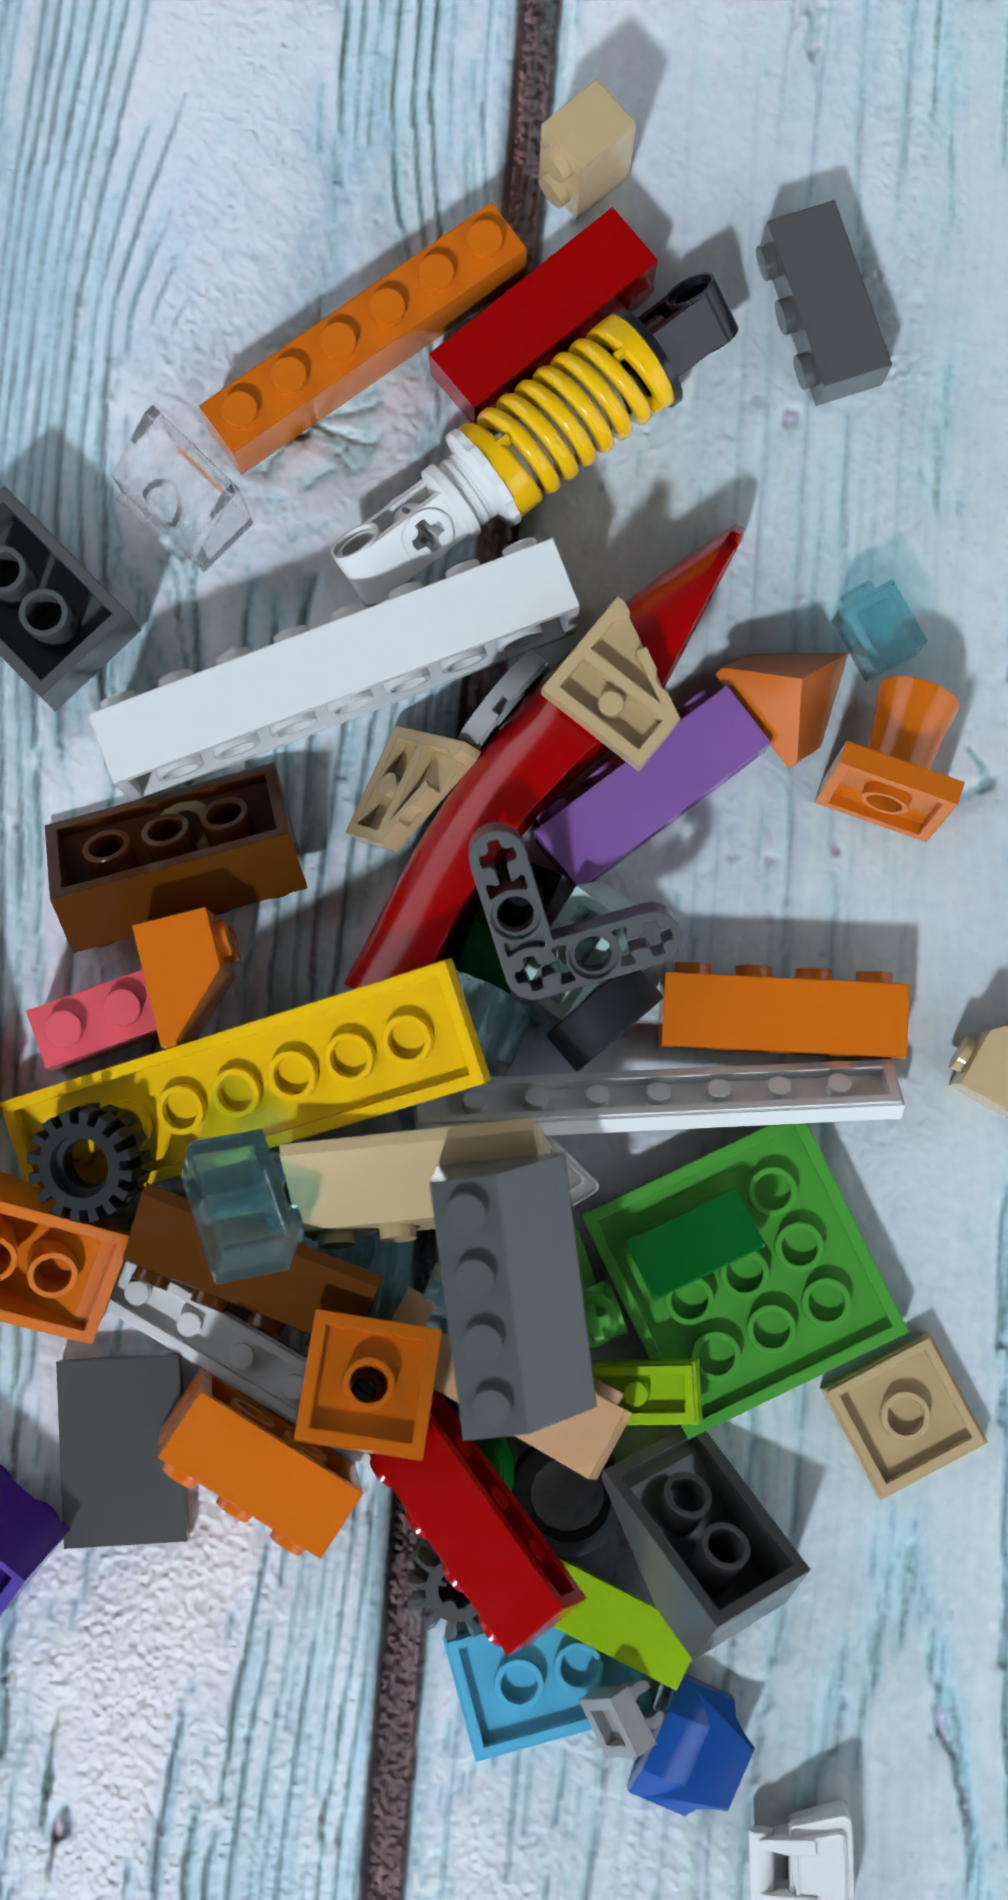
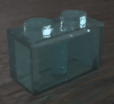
[181,1129,304,1284]

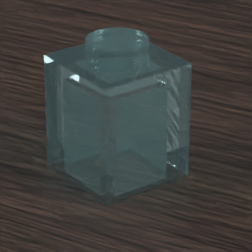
[831,579,928,682]

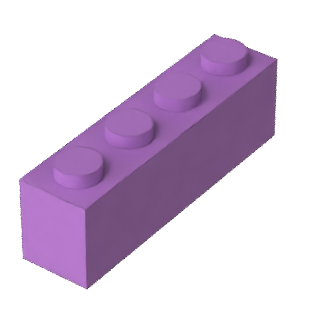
[533,685,771,890]

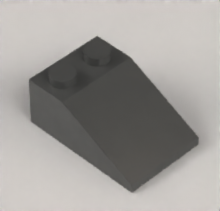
[601,1428,811,1661]

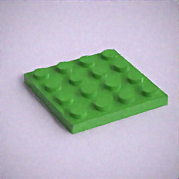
[581,1123,909,1440]

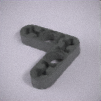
[468,822,682,1000]

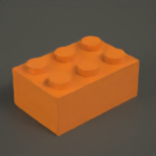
[157,1367,363,1559]

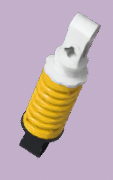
[331,272,739,605]

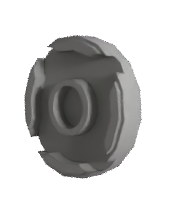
[457,648,549,751]

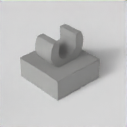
[579,1680,665,1757]

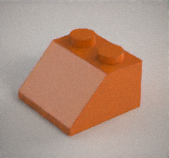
[132,907,241,1049]

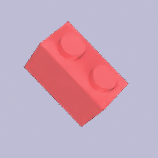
[26,969,158,1071]

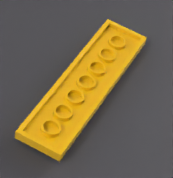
[0,958,491,1190]

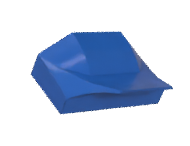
[627,1674,755,1816]

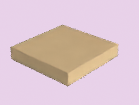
[820,1331,989,1500]

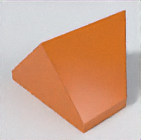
[715,653,848,769]

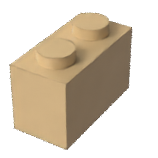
[538,79,636,219]

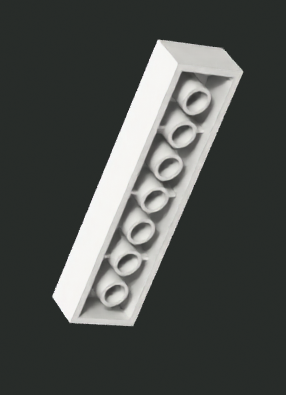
[87,538,580,801]

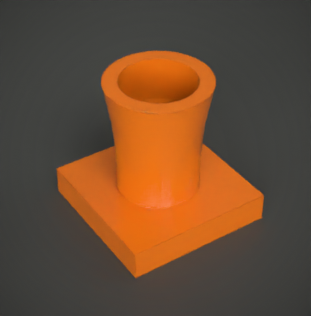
[814,676,965,842]
[293,1309,442,1461]

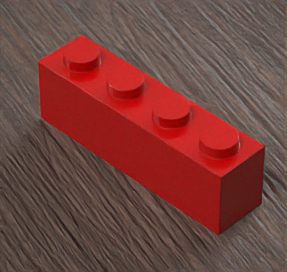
[429,207,658,424]
[367,1391,587,1656]

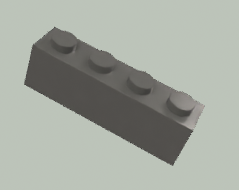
[429,1152,597,1441]

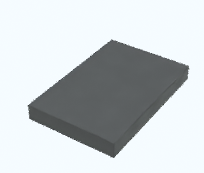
[56,1353,190,1549]

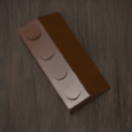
[44,762,308,953]
[123,1182,383,1348]

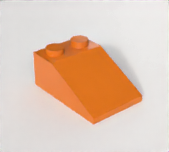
[0,1172,131,1345]

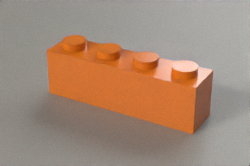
[657,962,910,1060]

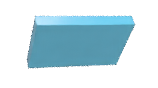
[443,1627,654,1762]

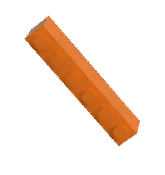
[199,202,527,475]

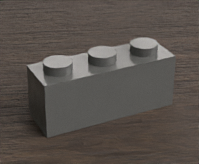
[756,200,892,406]

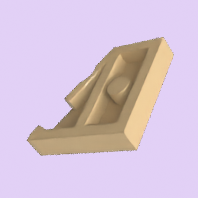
[541,597,680,772]
[345,725,481,853]

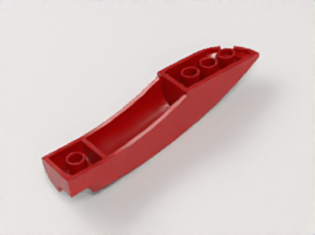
[343,524,746,989]

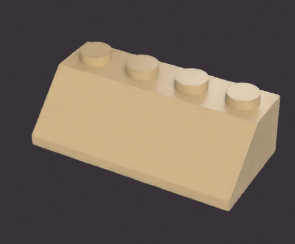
[279,1117,551,1249]

